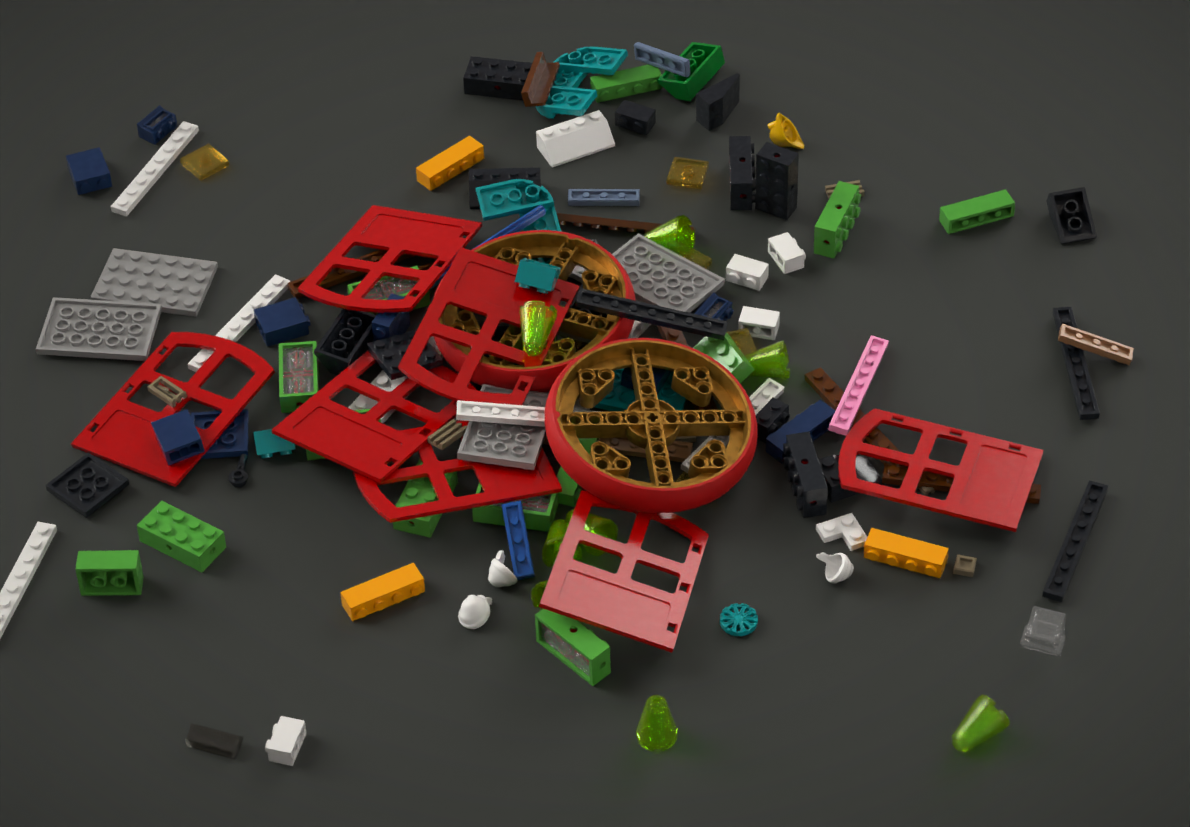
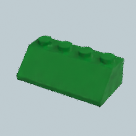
[658,42,725,101]

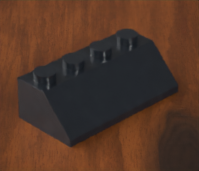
[469,167,541,209]
[314,309,376,375]

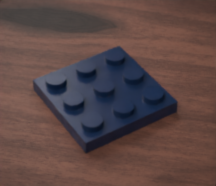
[191,409,249,459]

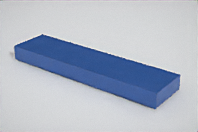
[501,501,535,580]

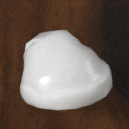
[488,550,518,587]
[816,552,854,584]
[458,595,492,630]

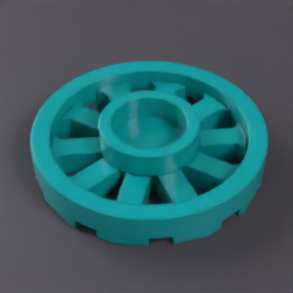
[720,603,758,636]

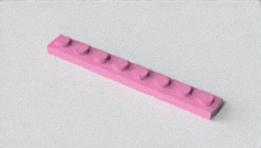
[828,335,889,436]

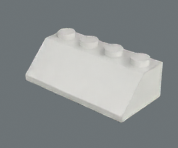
[536,110,615,168]

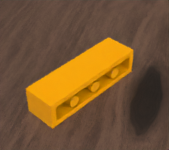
[416,135,484,191]
[864,528,949,578]
[340,562,425,621]

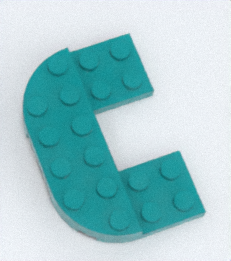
[536,47,628,119]
[476,179,561,264]

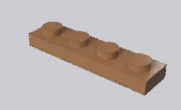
[1058,323,1134,365]

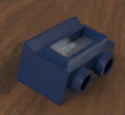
[137,105,177,145]
[694,292,734,321]

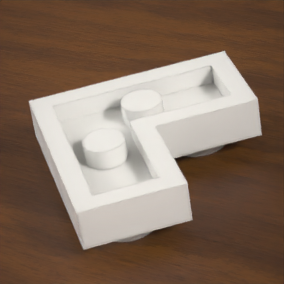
[816,513,867,551]

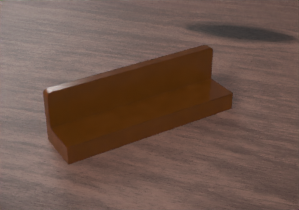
[521,52,560,107]

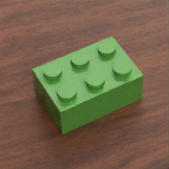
[693,333,755,383]
[75,550,144,596]

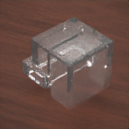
[1020,606,1066,657]

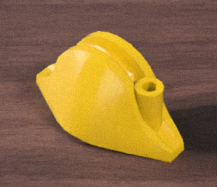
[768,113,804,149]

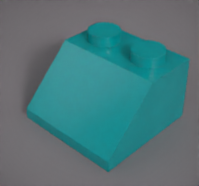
[515,258,561,294]
[253,429,296,458]

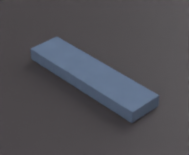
[634,42,691,77]
[568,189,640,206]

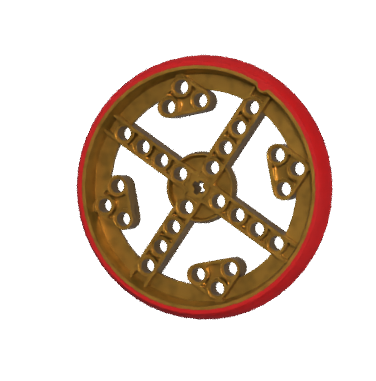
[433,230,636,393]
[545,338,758,513]

